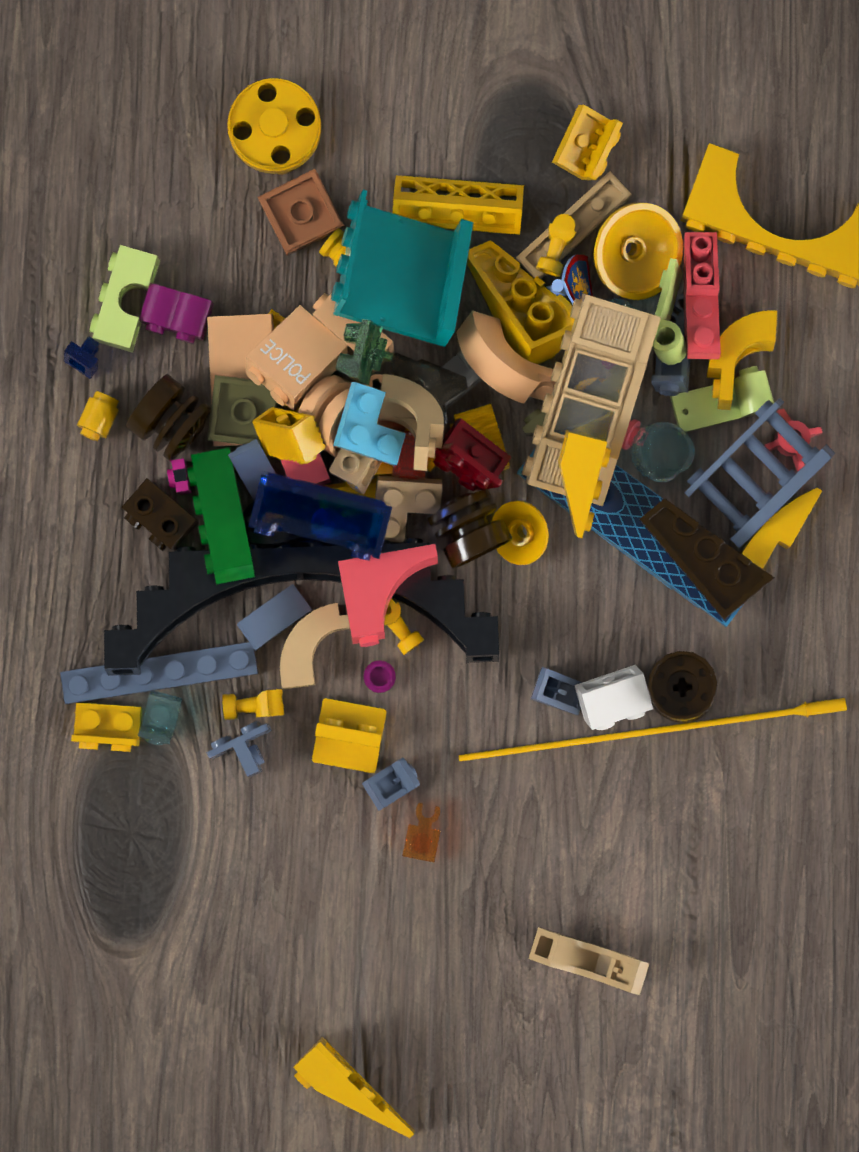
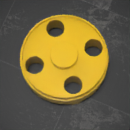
[227,78,321,175]

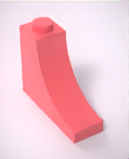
[338,544,438,647]

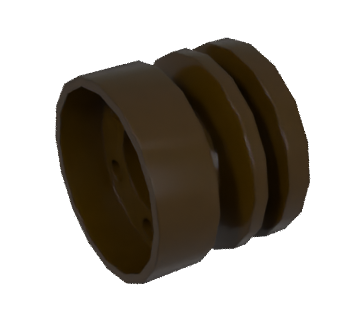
[126,374,211,462]
[427,489,512,569]
[648,651,717,723]

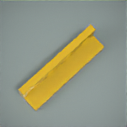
[392,175,524,235]

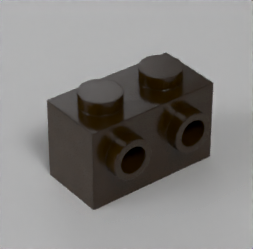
[121,478,199,551]

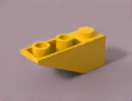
[558,430,611,538]

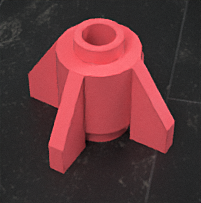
[764,408,823,472]

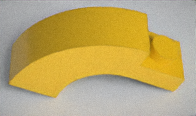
[706,310,777,410]

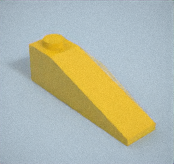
[467,240,575,364]
[293,1037,415,1138]

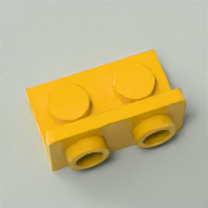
[71,703,142,752]

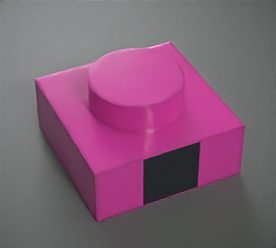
[167,458,192,495]

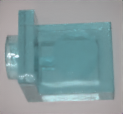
[138,690,183,745]

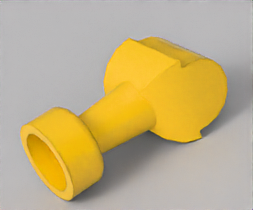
[536,214,576,277]
[384,599,424,655]
[222,689,284,720]

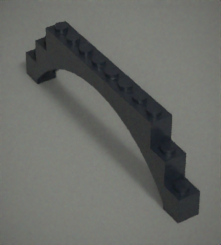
[104,538,499,676]

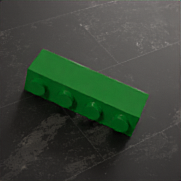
[187,447,255,585]

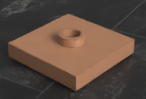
[257,169,344,256]

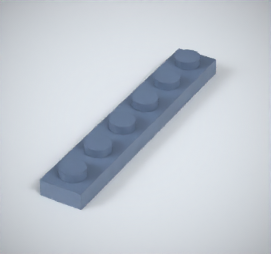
[60,642,258,704]

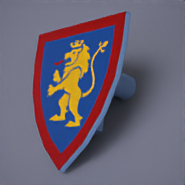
[546,255,593,305]

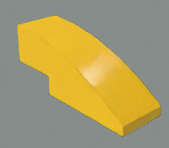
[741,488,823,569]

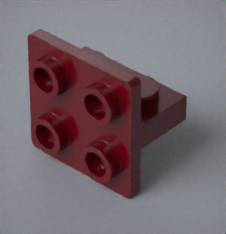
[433,418,511,491]

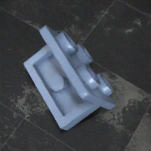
[206,721,272,777]

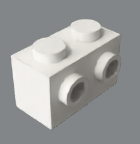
[574,665,653,730]

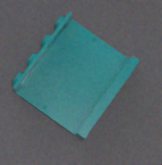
[331,189,474,347]

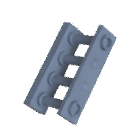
[684,398,835,548]

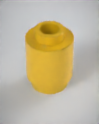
[77,391,119,442]

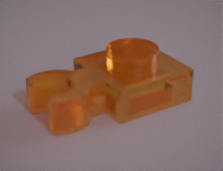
[402,803,441,863]

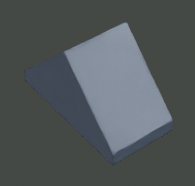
[531,667,582,715]

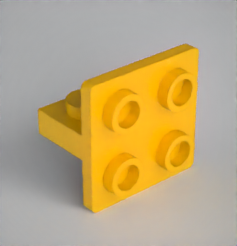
[312,698,387,773]

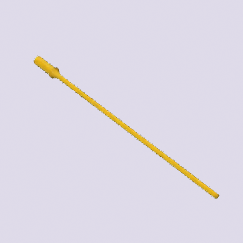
[459,698,847,761]

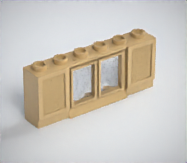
[522,293,661,506]

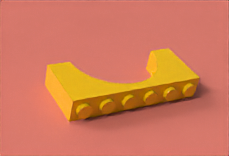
[680,143,859,288]

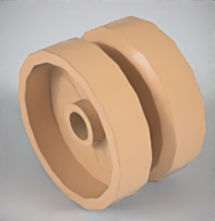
[299,375,379,458]

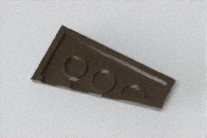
[639,498,775,621]

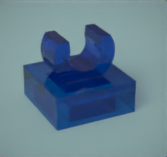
[64,336,100,379]

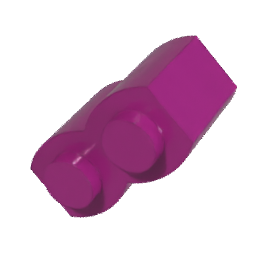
[139,283,214,344]

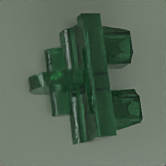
[336,319,393,385]

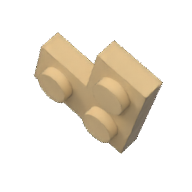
[372,476,443,543]

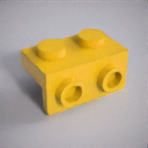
[552,105,623,180]

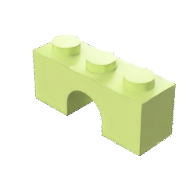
[90,245,160,353]

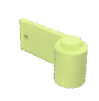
[652,258,687,365]
[670,366,774,434]

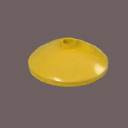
[594,202,683,300]

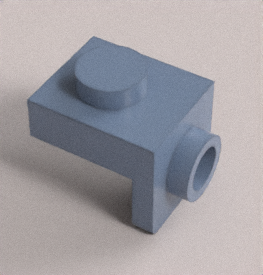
[651,354,691,396]
[362,758,420,811]

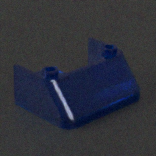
[248,471,392,561]

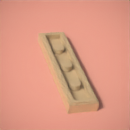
[516,171,632,279]

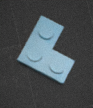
[333,382,406,465]

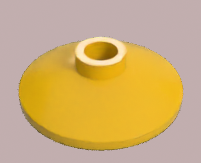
[492,500,549,565]

